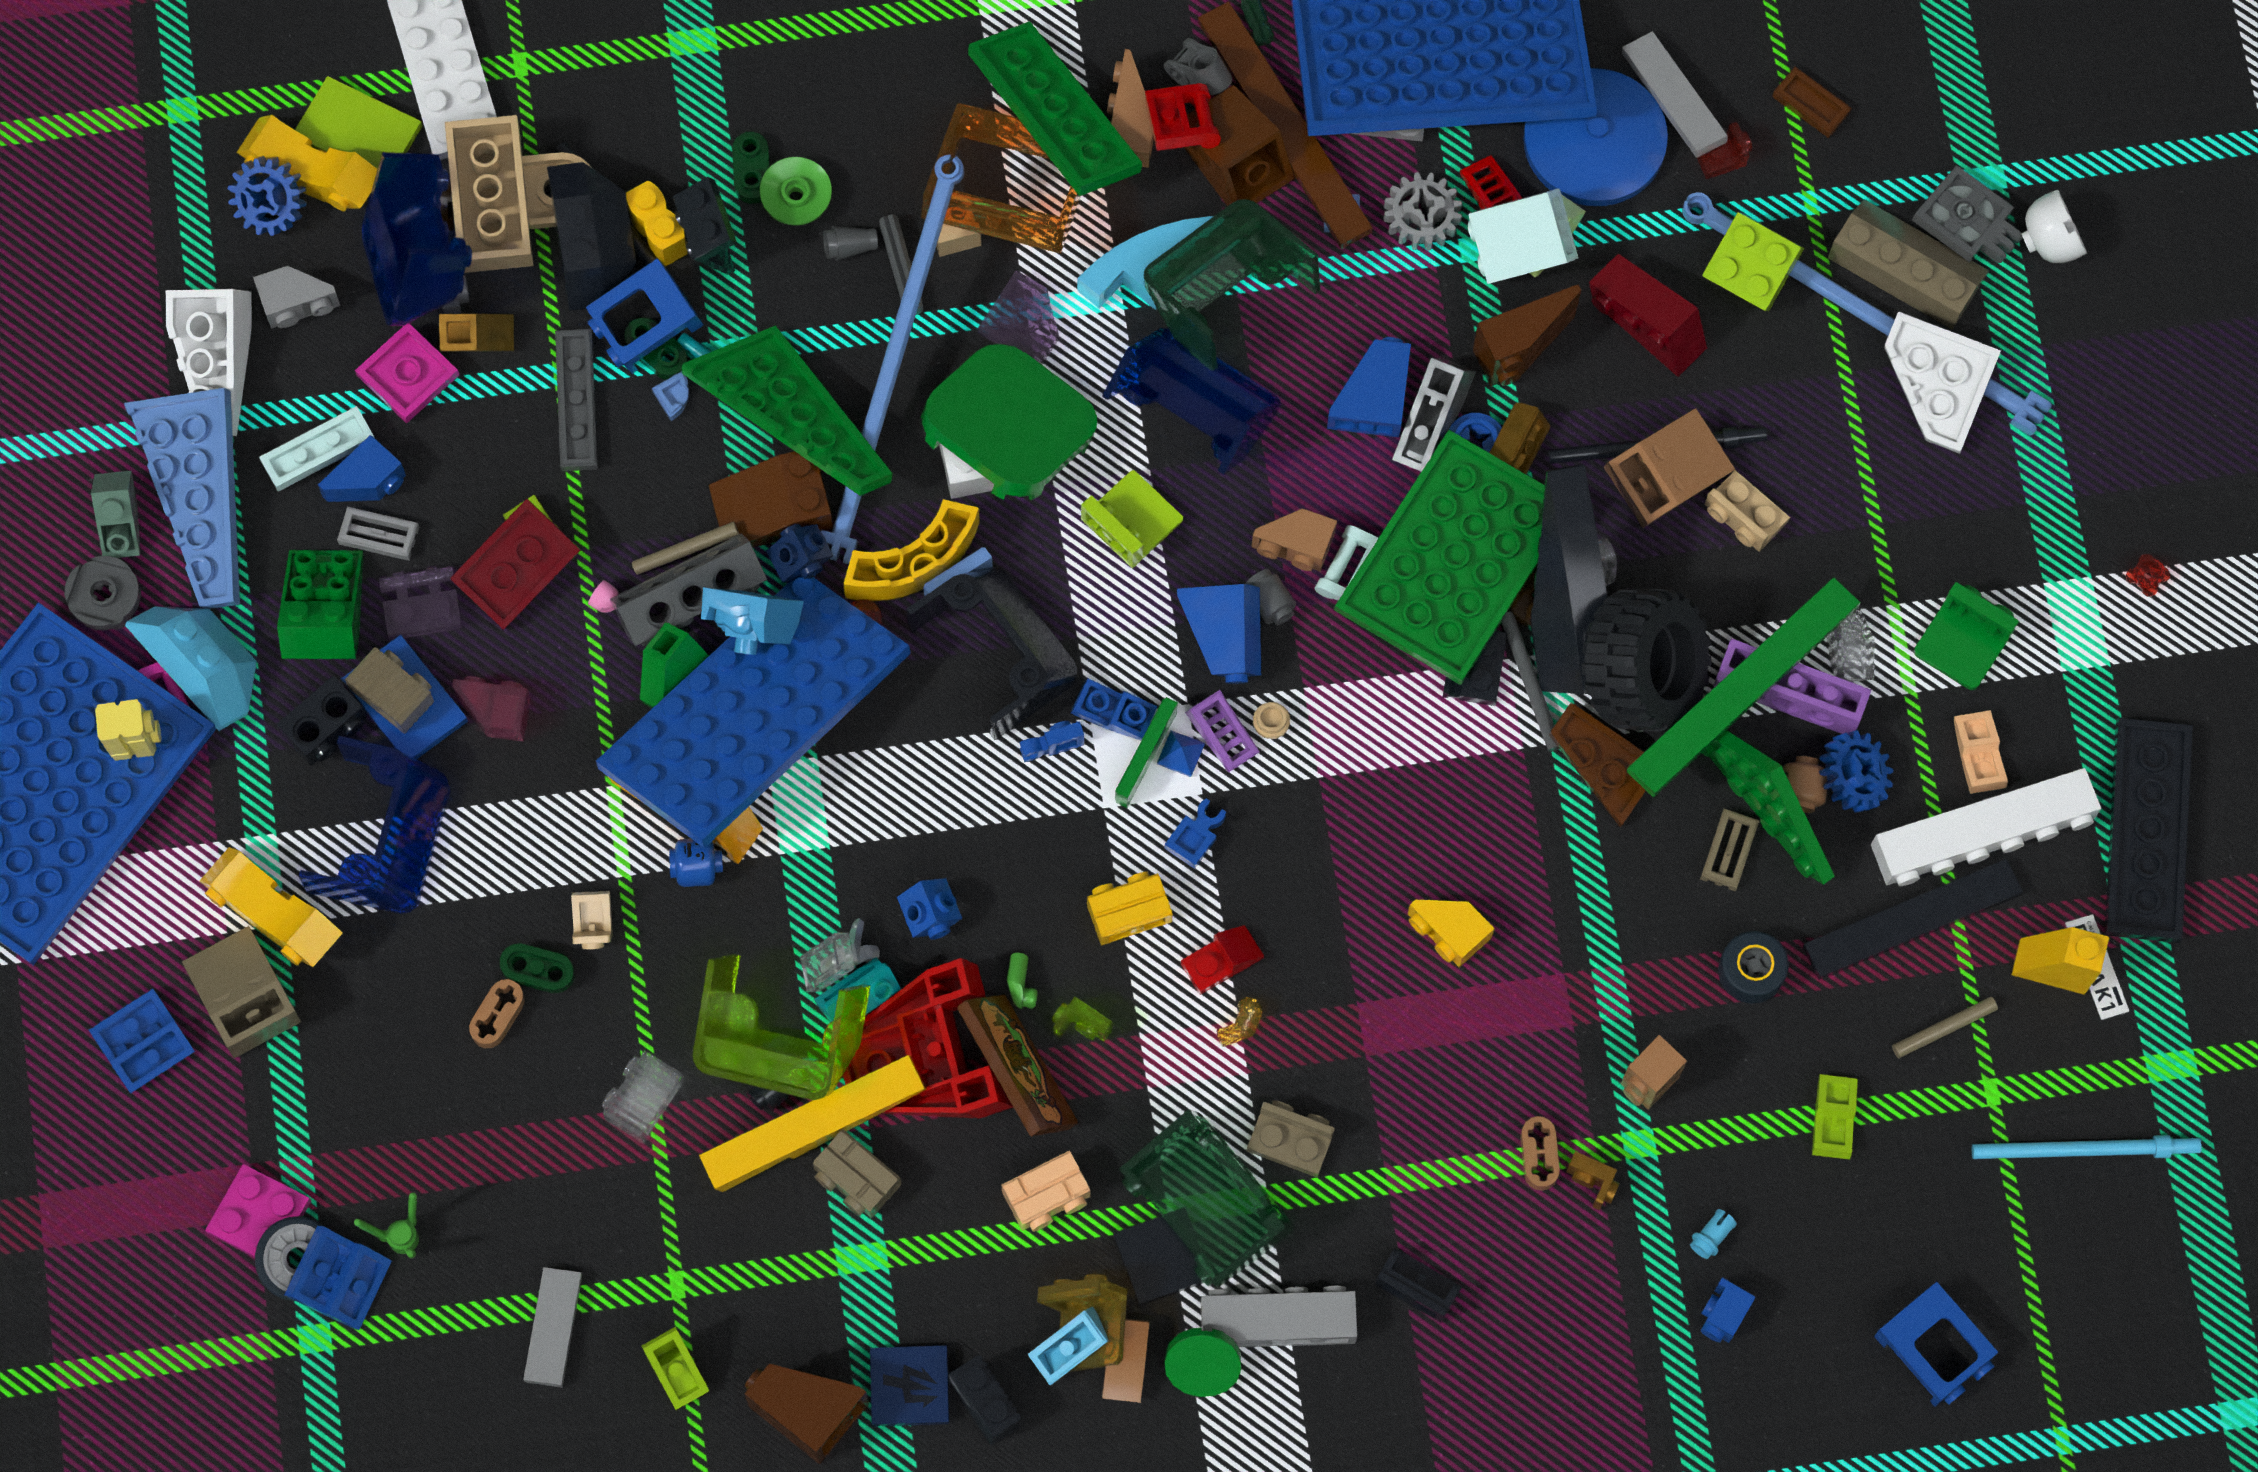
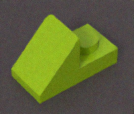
[641,1327,709,1410]

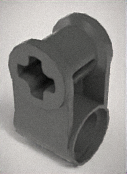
[1164,38,1232,95]

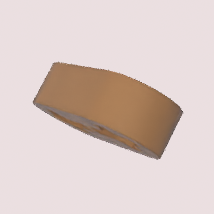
[469,979,525,1048]
[1520,1116,1560,1191]

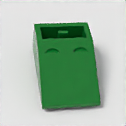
[277,550,363,659]

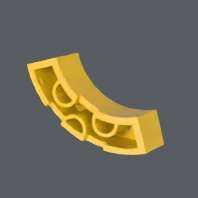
[237,115,383,211]
[844,499,979,601]
[199,847,343,967]

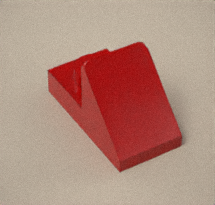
[1181,925,1264,995]

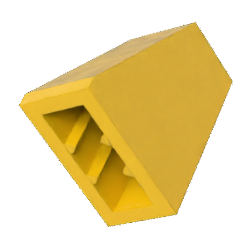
[2011,927,2109,995]

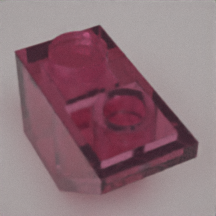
[452,676,531,742]

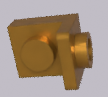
[1566,1151,1620,1210]

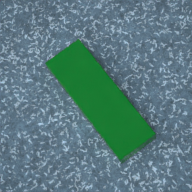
[1115,697,1178,808]

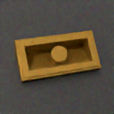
[1489,402,1550,474]

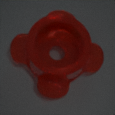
[2126,554,2170,597]

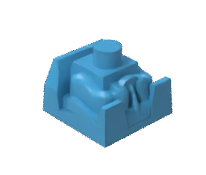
[701,587,804,655]

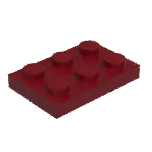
[450,499,581,630]

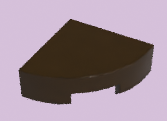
[437,183,455,231]

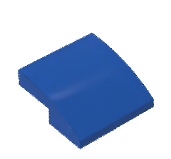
[89,989,195,1093]
[284,1225,392,1330]

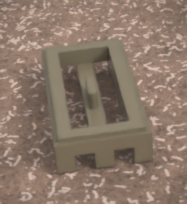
[1700,809,1759,891]

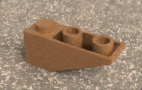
[1107,49,1154,168]

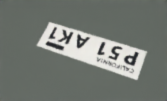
[2065,914,2129,1020]

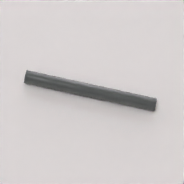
[1502,612,1559,752]

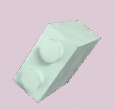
[1468,188,1578,284]

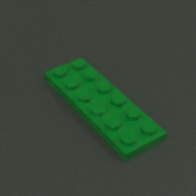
[968,21,1142,197]

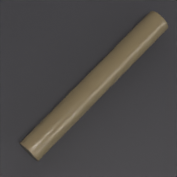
[632,521,739,575]
[1892,997,1998,1059]

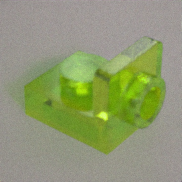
[1052,997,1112,1042]

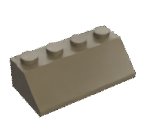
[1828,199,1989,330]

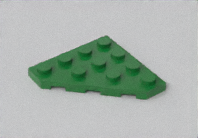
[1702,730,1835,885]

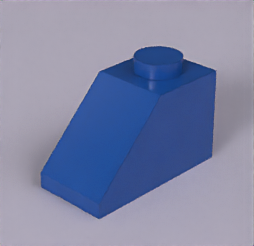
[318,435,406,502]

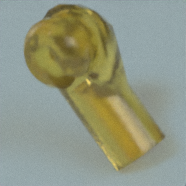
[1216,997,1262,1047]

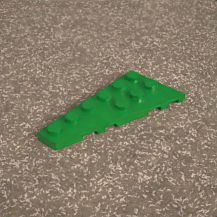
[682,325,892,496]

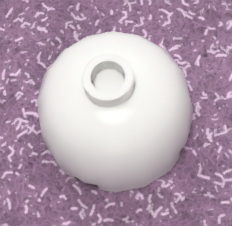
[2021,189,2087,263]

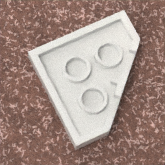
[1884,312,2001,454]

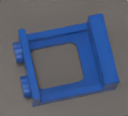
[586,258,704,374]
[1874,1282,1998,1407]

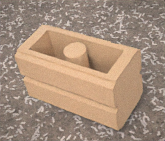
[1001,1151,1090,1232]

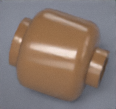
[1783,756,1828,813]

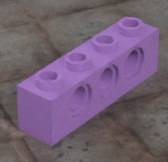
[1713,638,1871,734]

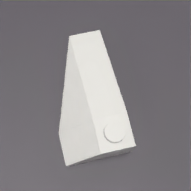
[166,289,252,436]

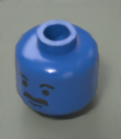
[669,839,723,887]

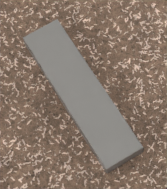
[1622,31,1728,158]

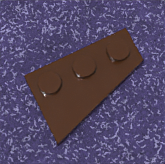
[1549,702,1646,827]

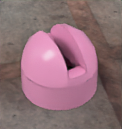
[588,580,619,613]

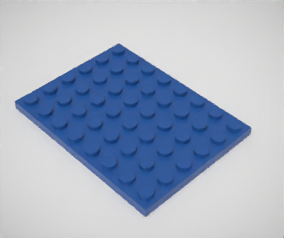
[1291,0,1597,136]
[0,602,217,966]

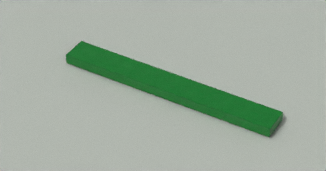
[1627,578,1861,798]

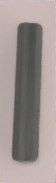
[879,214,923,315]

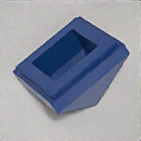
[1157,730,1205,777]

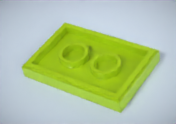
[295,76,423,185]

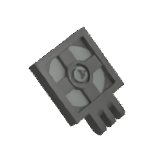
[1912,165,2023,263]

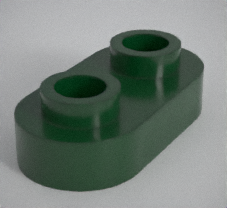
[732,132,770,204]
[624,318,688,380]
[500,943,575,993]

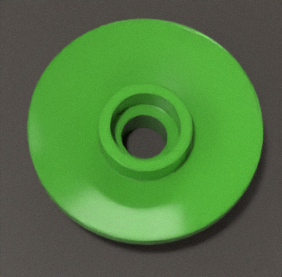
[760,157,832,225]

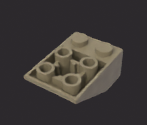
[182,926,301,1058]

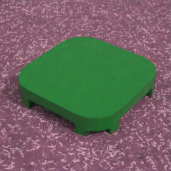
[921,344,1097,500]

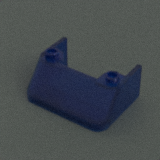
[1102,328,1281,475]
[299,736,450,914]

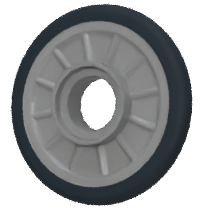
[255,1216,323,1301]

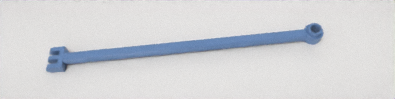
[821,154,965,565]
[1682,192,2052,435]

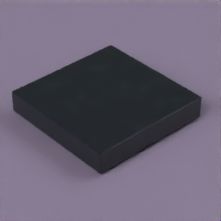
[1113,1208,1211,1306]

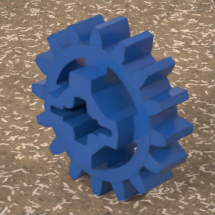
[228,156,307,236]
[1819,730,1893,813]

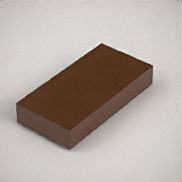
[1772,67,1852,138]

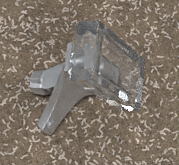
[800,918,880,992]

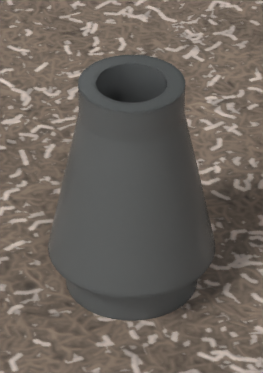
[823,226,878,261]

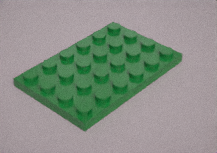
[1334,430,1545,685]

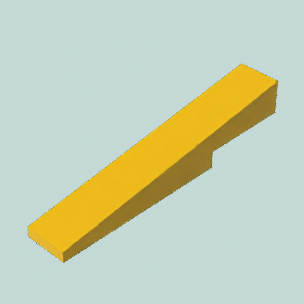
[699,1055,927,1192]

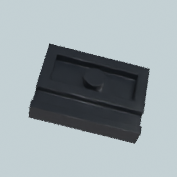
[1442,631,1507,706]

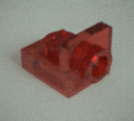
[1697,122,1752,180]

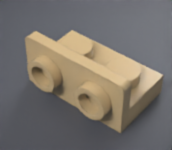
[1705,470,1790,552]

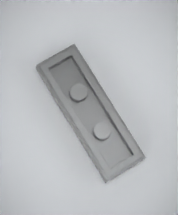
[523,1267,582,1388]

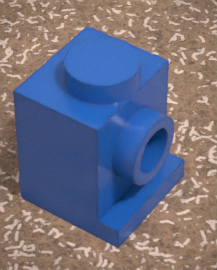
[1701,1278,1756,1343]

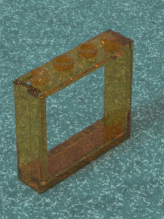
[921,103,1081,254]

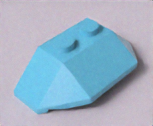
[125,606,256,731]

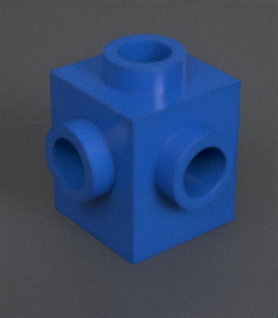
[897,878,962,940]

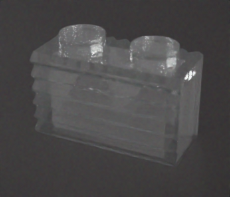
[602,1051,685,1143]

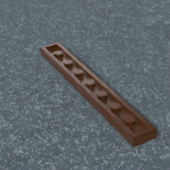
[1198,1,1373,249]

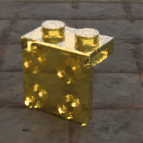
[1037,1274,1127,1372]

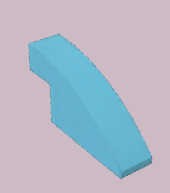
[1077,216,1227,310]

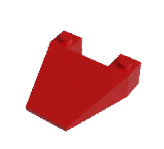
[834,958,1013,1119]

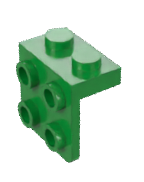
[1914,582,2019,690]

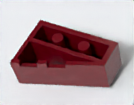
[1589,254,1707,377]

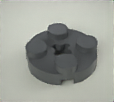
[64,556,141,630]

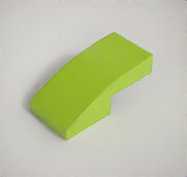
[1812,1074,1858,1160]

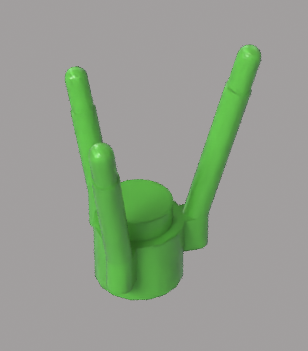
[354,1192,419,1258]

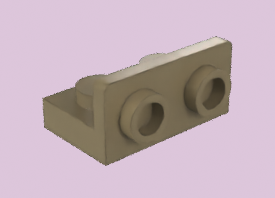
[1247,1101,1335,1178]

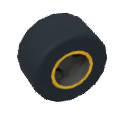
[1718,931,1789,1004]

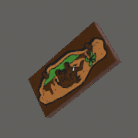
[957,995,1079,1137]

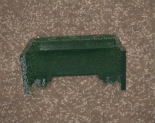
[1143,199,1321,371]

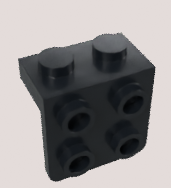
[673,177,737,275]

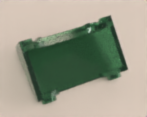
[1119,1109,1295,1287]

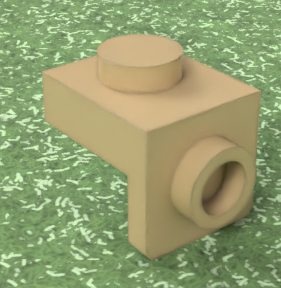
[571,891,613,949]

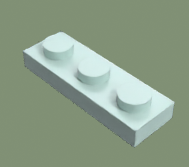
[259,406,374,492]

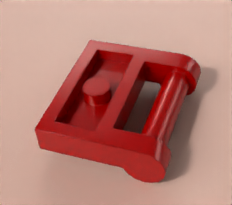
[1145,83,1221,151]

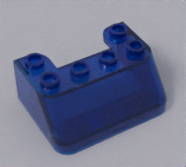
[362,152,472,326]

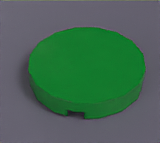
[1165,1327,1241,1397]

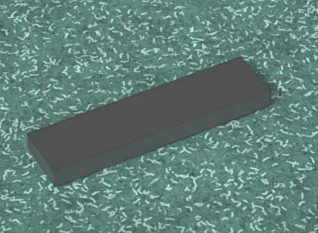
[555,329,598,472]

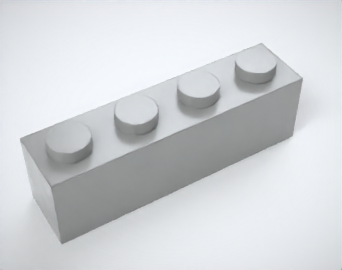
[1201,1286,1357,1347]

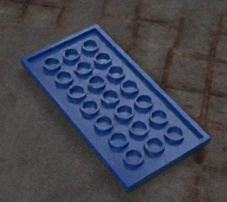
[596,576,911,848]

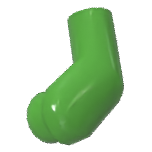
[1007,953,1038,1009]

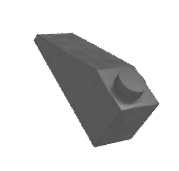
[1392,358,1476,472]

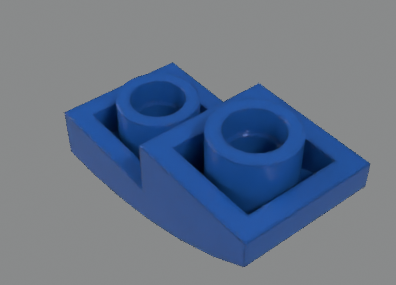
[1071,678,1157,740]

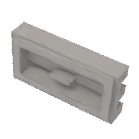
[337,507,420,561]

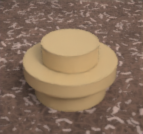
[1253,702,1290,739]

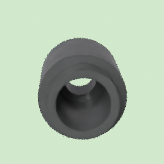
[1245,569,1296,626]

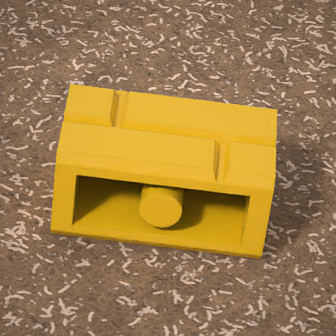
[1087,872,1173,946]

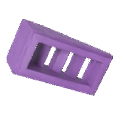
[1185,690,1260,773]

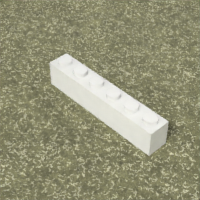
[1871,768,2101,887]

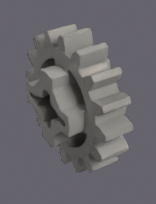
[1384,172,1462,251]

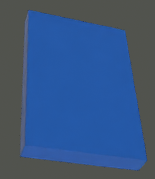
[341,635,468,765]

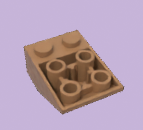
[1604,408,1735,528]

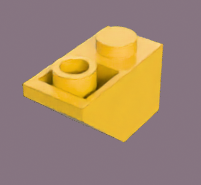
[1408,900,1495,967]

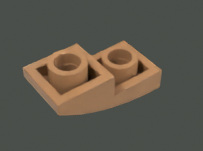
[1102,1317,1149,1403]

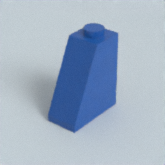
[1327,337,1411,438]
[1177,584,1261,684]

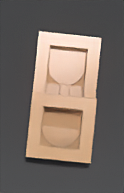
[1954,710,2008,794]

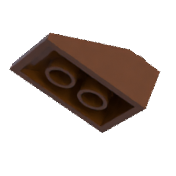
[1473,284,1581,387]
[709,451,833,548]

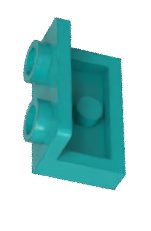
[814,957,901,1032]

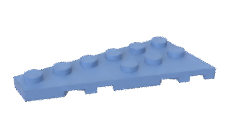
[124,388,240,609]

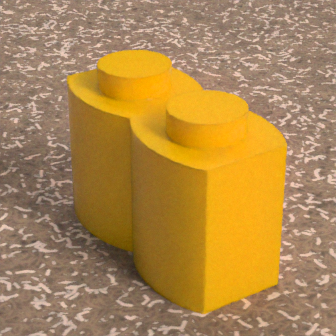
[626,181,688,266]

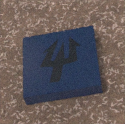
[870,1345,949,1427]

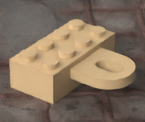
[445,115,591,273]

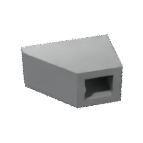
[253,266,340,329]

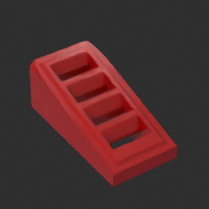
[1460,155,1522,209]

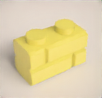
[95,699,161,761]

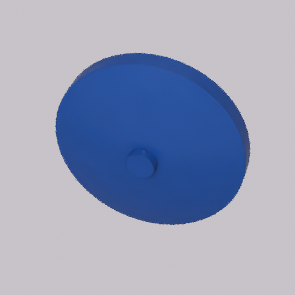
[1523,68,1668,206]

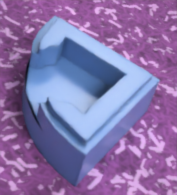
[652,371,689,421]

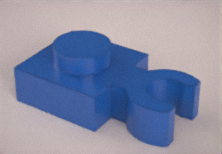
[1019,721,1084,763]
[1164,798,1226,869]

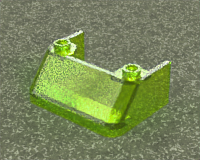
[693,954,870,1100]

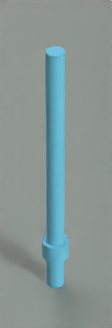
[1971,1135,2201,1159]

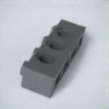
[610,533,767,646]

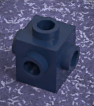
[766,524,833,583]

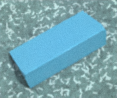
[1028,1306,1109,1385]

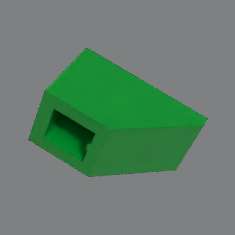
[640,622,709,708]

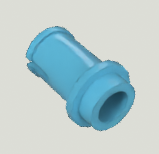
[1690,1209,1737,1259]

